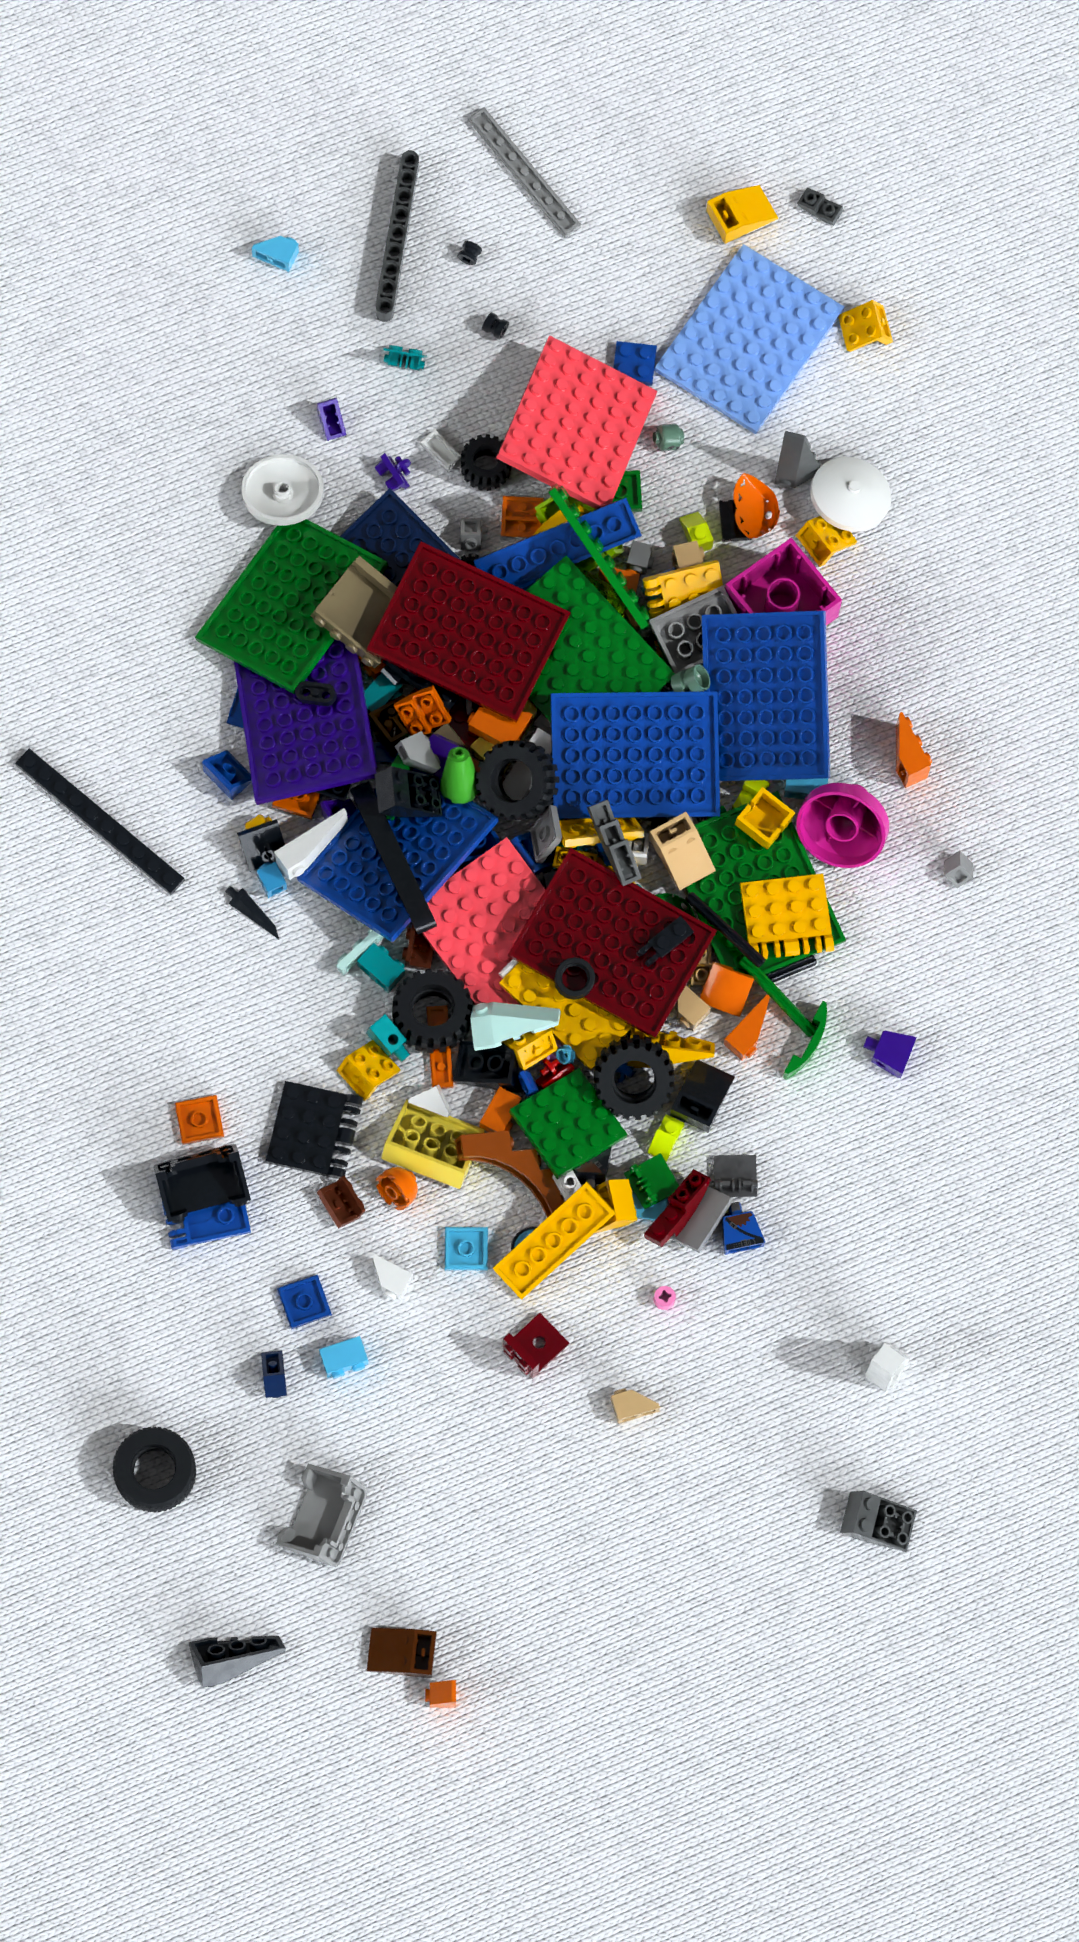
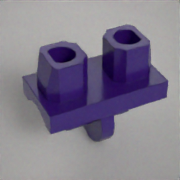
[375,453,411,491]

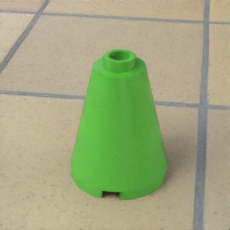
[439,747,480,804]

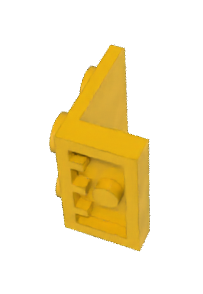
[838,300,893,352]
[795,516,857,567]
[502,1028,558,1070]
[336,1040,400,1101]

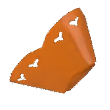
[734,473,780,539]

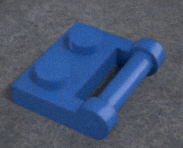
[510,832,555,876]

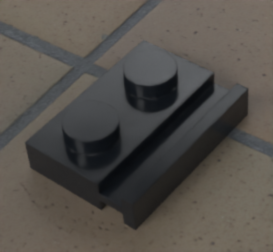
[719,499,752,542]

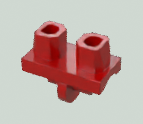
[534,1059,575,1089]

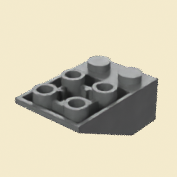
[840,1491,917,1552]

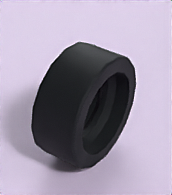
[554,957,595,1000]

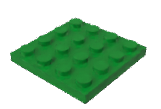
[509,1068,628,1179]

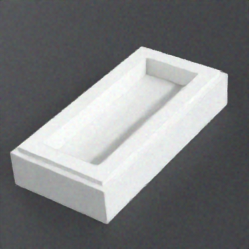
[420,429,461,472]

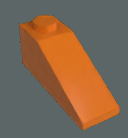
[724,995,770,1061]

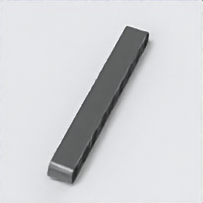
[376,150,419,322]

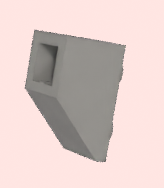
[395,731,441,775]

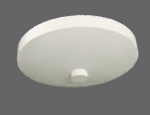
[241,454,324,526]
[810,457,891,532]

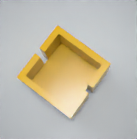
[735,787,795,850]

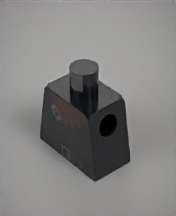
[573,1147,612,1190]

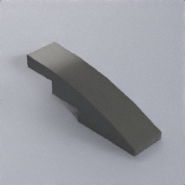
[587,800,642,886]

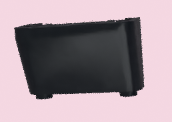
[153,1144,251,1223]

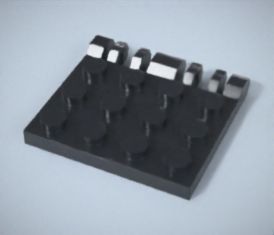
[266,1081,364,1179]

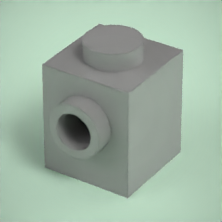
[626,540,654,575]

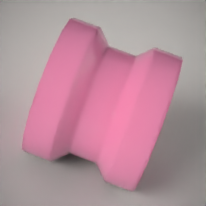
[654,1286,676,1310]

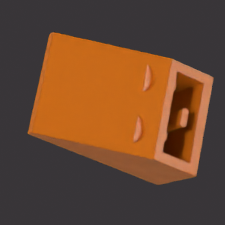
[896,712,932,788]

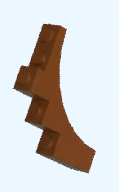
[455,1130,564,1217]

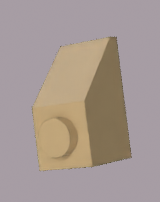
[677,986,711,1031]
[610,1388,660,1424]

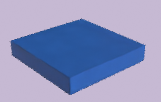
[277,1274,332,1330]

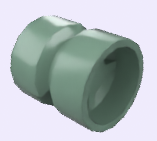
[671,664,710,692]

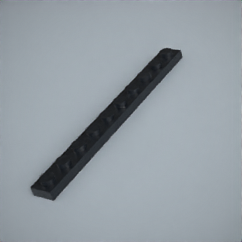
[15,748,185,895]

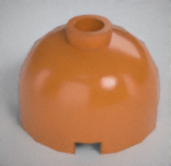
[376,1167,418,1210]

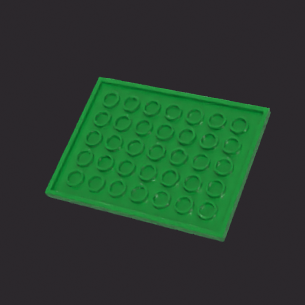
[195,519,389,694]
[526,556,675,723]
[685,791,846,975]

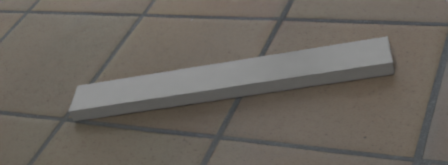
[468,107,581,238]

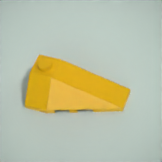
[627,1027,715,1068]

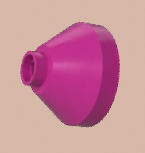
[796,783,889,868]

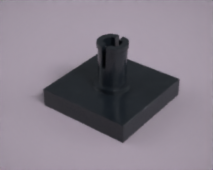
[237,819,285,872]

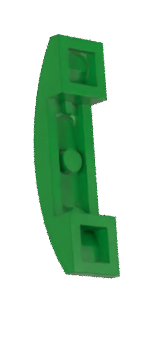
[783,1001,827,1079]

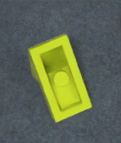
[732,780,770,809]
[648,1114,685,1162]

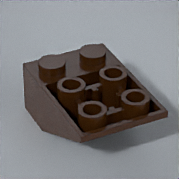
[367,1628,437,1679]

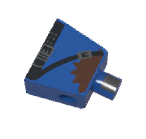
[722,1202,765,1255]

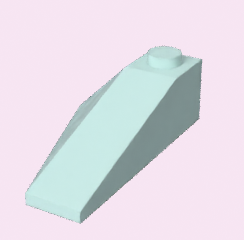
[470,1002,561,1051]

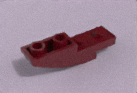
[644,1169,711,1247]

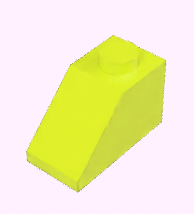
[679,512,714,552]

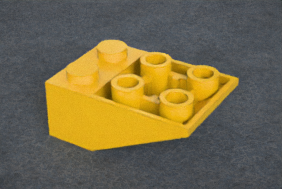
[706,185,778,244]

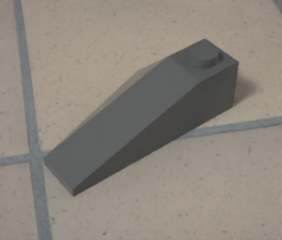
[774,431,821,489]

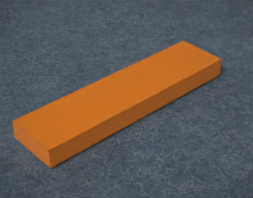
[426,1005,453,1089]

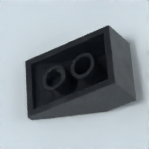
[453,1041,524,1092]

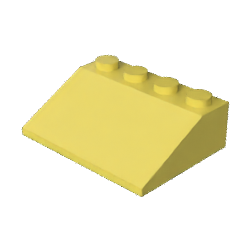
[381,1099,485,1189]

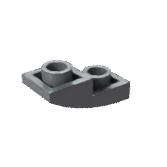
[797,187,844,226]

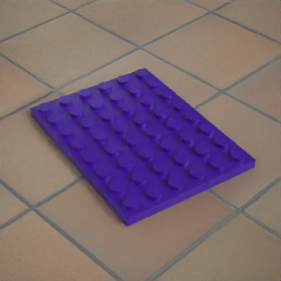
[234,640,378,805]

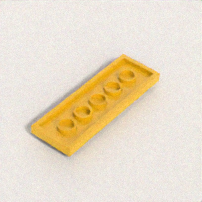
[492,1182,616,1300]

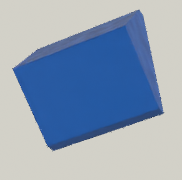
[202,750,252,800]

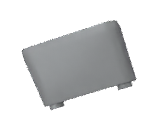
[276,1463,367,1567]

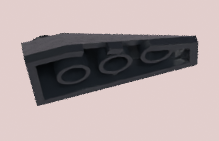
[189,1636,286,1688]

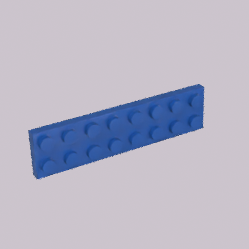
[474,497,642,586]

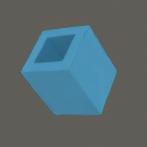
[257,862,287,898]

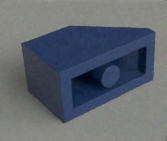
[261,1350,287,1398]

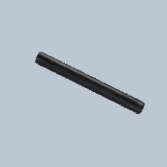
[685,892,766,968]

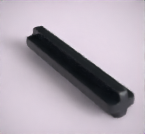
[766,955,817,983]

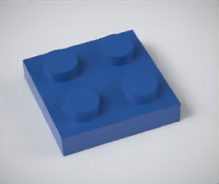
[614,341,657,386]

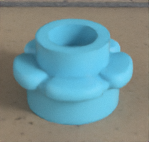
[556,1044,576,1065]

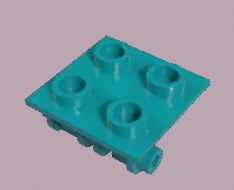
[383,345,427,371]

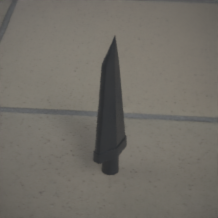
[225,886,279,939]

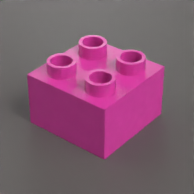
[725,538,842,626]

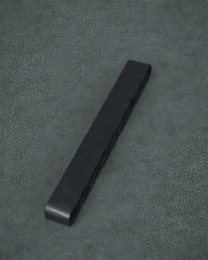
[349,781,437,935]

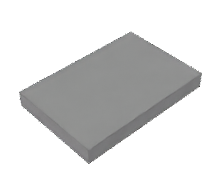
[670,1186,733,1253]

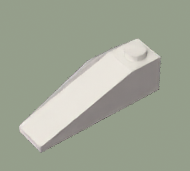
[274,808,348,880]

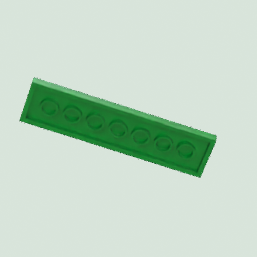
[548,483,650,629]

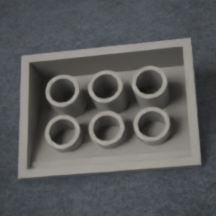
[649,586,737,673]

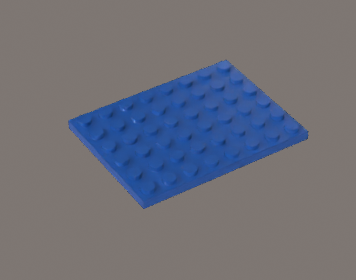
[702,611,830,781]
[550,691,720,819]
[297,768,499,943]

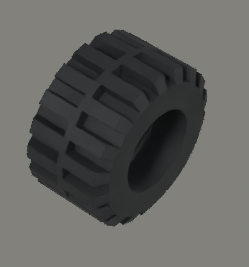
[461,434,512,491]

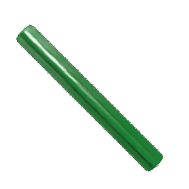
[739,956,817,1037]

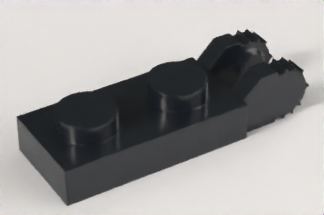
[636,916,694,967]

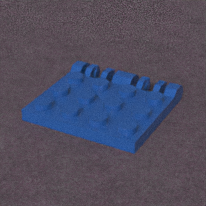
[160,1194,251,1250]

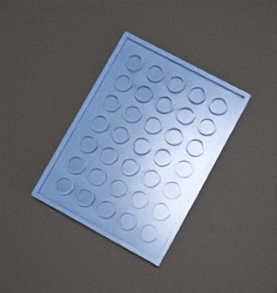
[654,244,844,434]

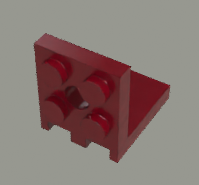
[503,1313,570,1379]

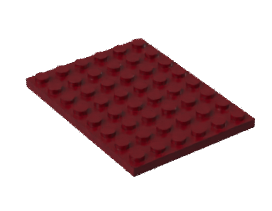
[366,542,571,723]
[508,847,717,1039]

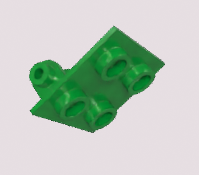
[624,1153,679,1210]

